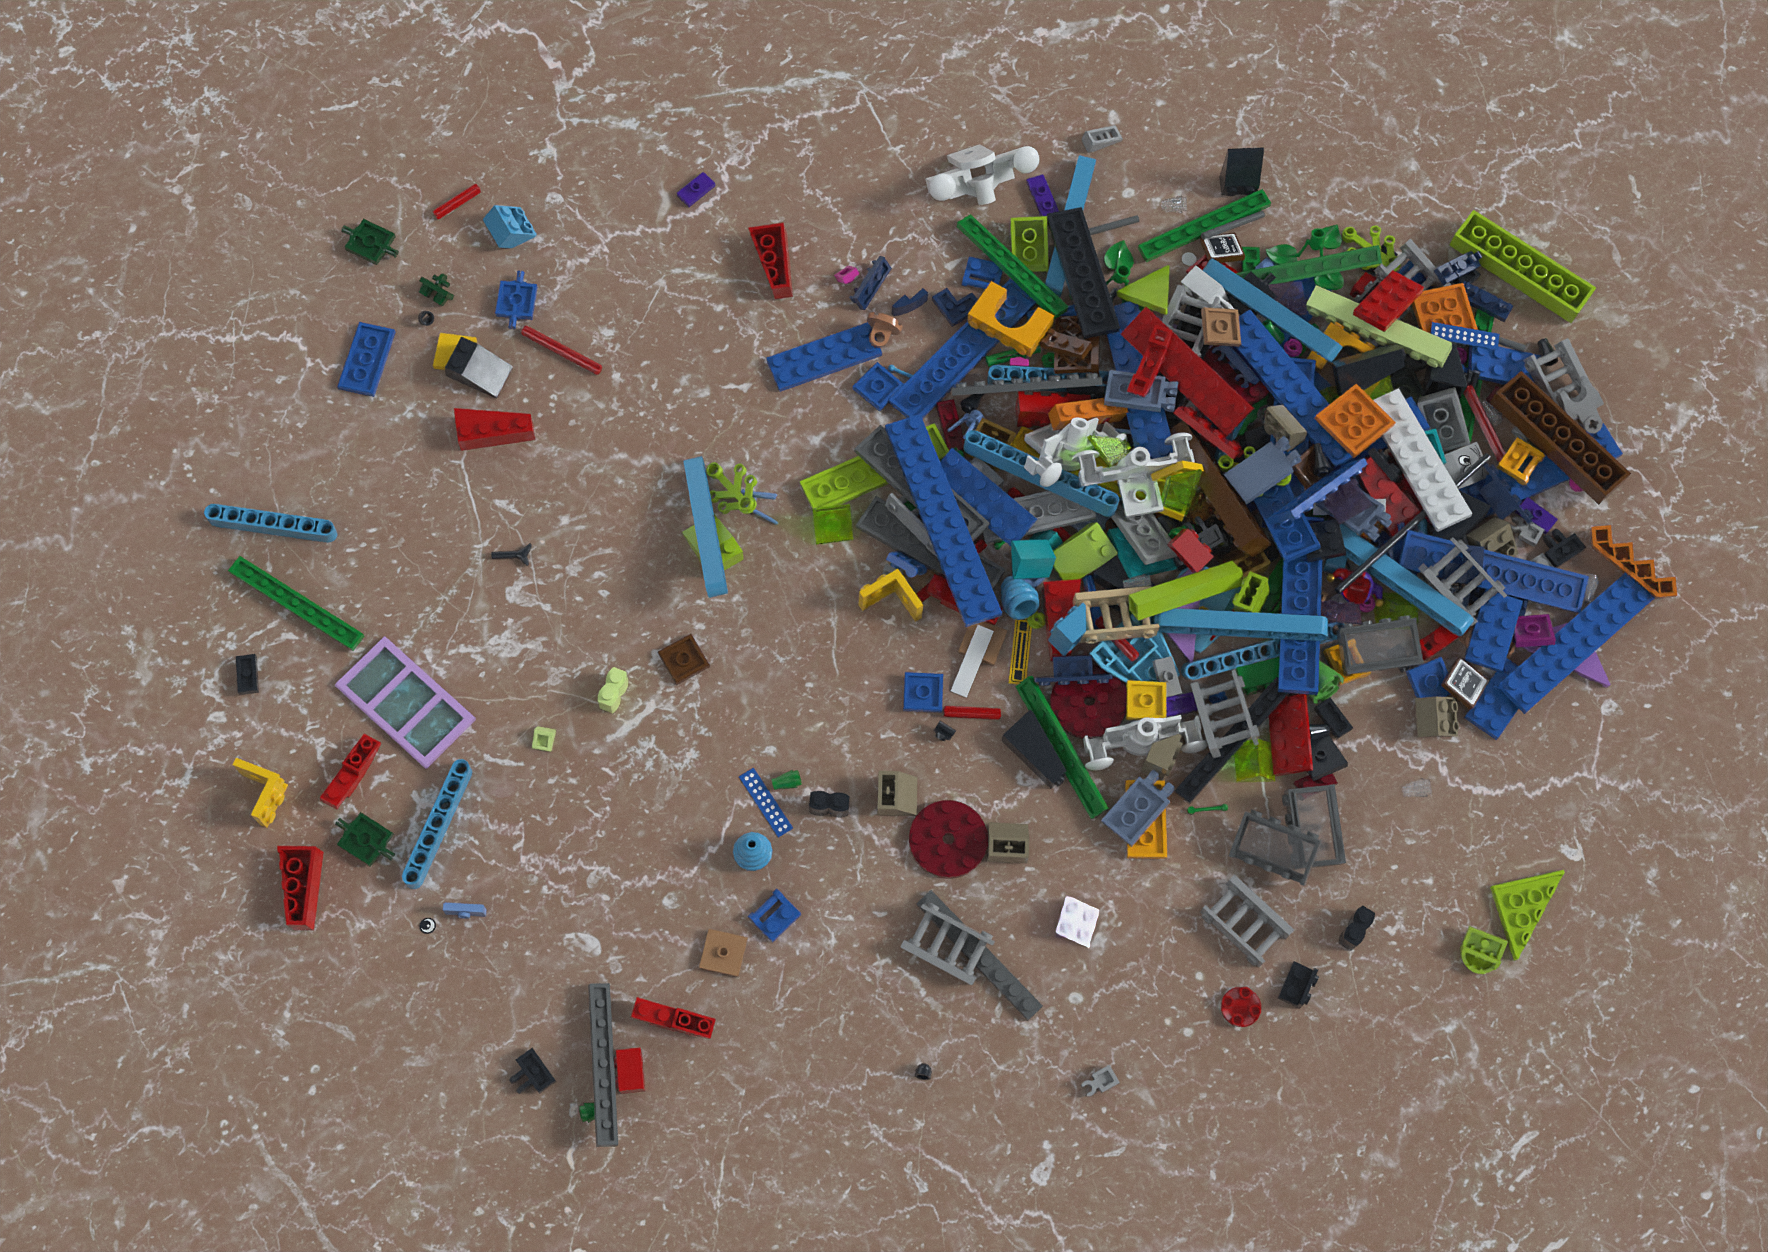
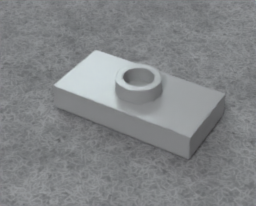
[1152,656,1182,697]

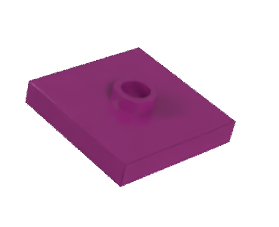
[1513,614,1556,647]

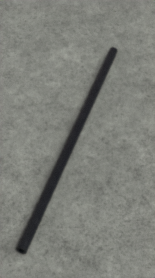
[1335,453,1491,594]

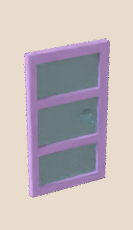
[335,636,476,769]

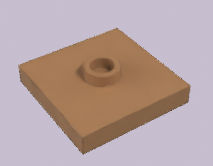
[1201,307,1241,347]
[958,622,1008,666]
[699,929,748,978]

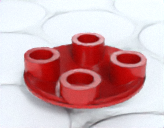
[1221,987,1262,1027]

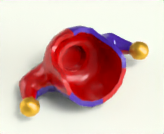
[1326,568,1384,607]

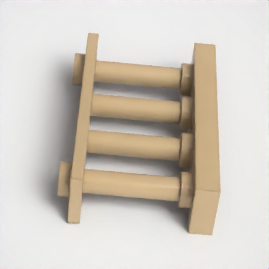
[1073,586,1159,644]

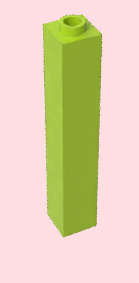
[1129,561,1243,620]

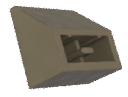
[1264,405,1307,452]
[1466,517,1519,557]
[1415,697,1459,737]
[1140,734,1183,781]
[877,771,917,816]
[987,822,1029,864]

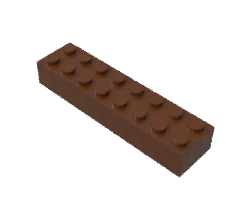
[1490,371,1631,505]
[1170,420,1272,558]

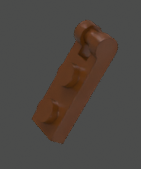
[1039,328,1092,360]

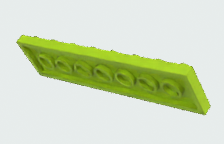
[800,423,949,515]

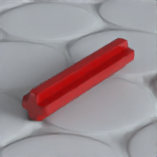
[433,184,481,219]
[1095,616,1139,661]
[944,706,1001,720]

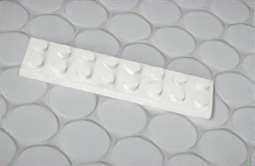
[1373,388,1472,532]

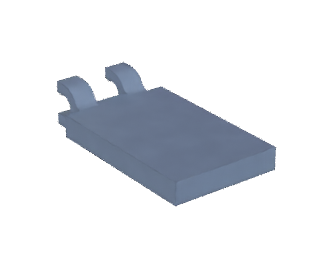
[1104,370,1178,412]
[1224,436,1302,505]
[1316,482,1392,541]
[1101,770,1174,847]

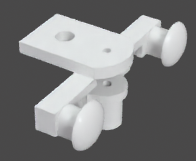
[925,145,1039,205]
[1024,418,1128,487]
[1072,433,1195,518]
[1083,715,1208,771]

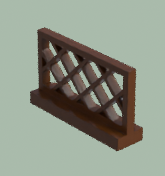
[1054,315,1100,376]

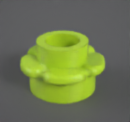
[1027,611,1046,629]

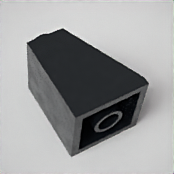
[1423,344,1467,399]

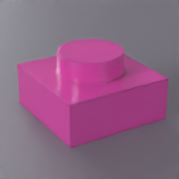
[834,265,859,284]
[1009,357,1029,367]

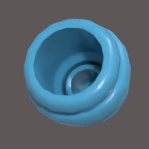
[1001,576,1040,620]
[733,832,773,871]

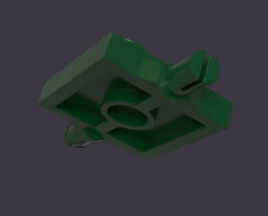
[341,218,399,265]
[335,812,395,867]

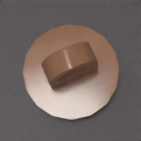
[867,312,903,348]

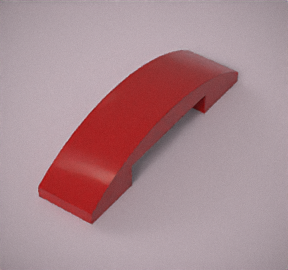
[1127,325,1173,398]

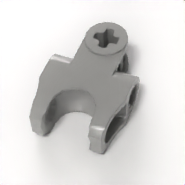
[1556,375,1604,433]

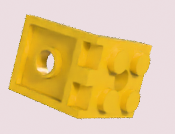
[859,569,923,622]
[232,758,288,828]

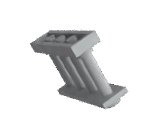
[1374,239,1451,321]
[1162,285,1222,357]
[1524,338,1589,406]
[885,493,937,557]
[1418,538,1507,626]
[1191,670,1260,758]
[1200,874,1294,967]
[901,902,995,985]

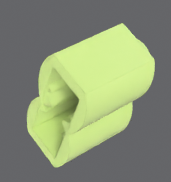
[598,667,628,713]

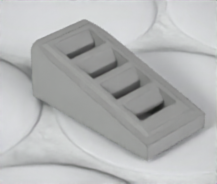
[1082,125,1123,153]

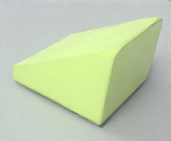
[532,726,556,752]

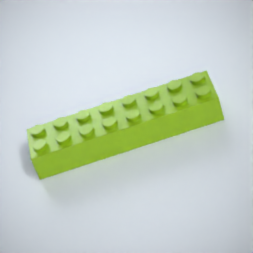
[1449,210,1596,324]

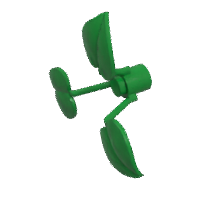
[1266,224,1344,290]
[1069,240,1153,312]

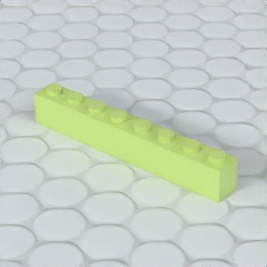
[1306,285,1452,368]

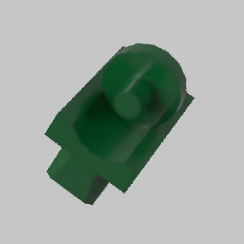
[419,273,455,306]

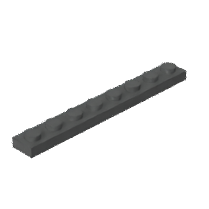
[916,890,1043,1021]
[588,983,618,1147]

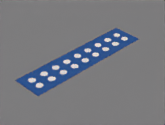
[1431,322,1500,350]
[739,768,793,838]

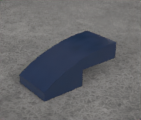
[891,288,928,316]

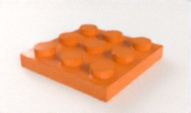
[1412,283,1478,334]
[1315,384,1396,458]

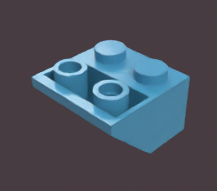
[483,205,537,248]
[1048,603,1086,656]

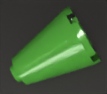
[1308,660,1344,704]

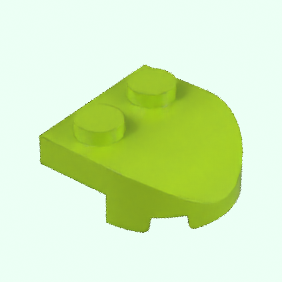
[1460,926,1508,974]

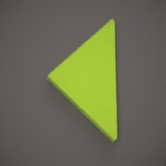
[1117,265,1170,315]
[1490,870,1565,961]

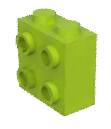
[1232,571,1270,613]

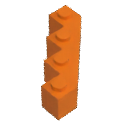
[1590,525,1677,599]

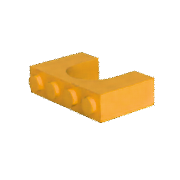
[968,281,1054,357]
[1307,322,1381,397]

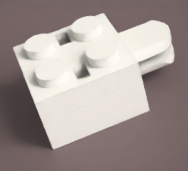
[1181,265,1234,309]

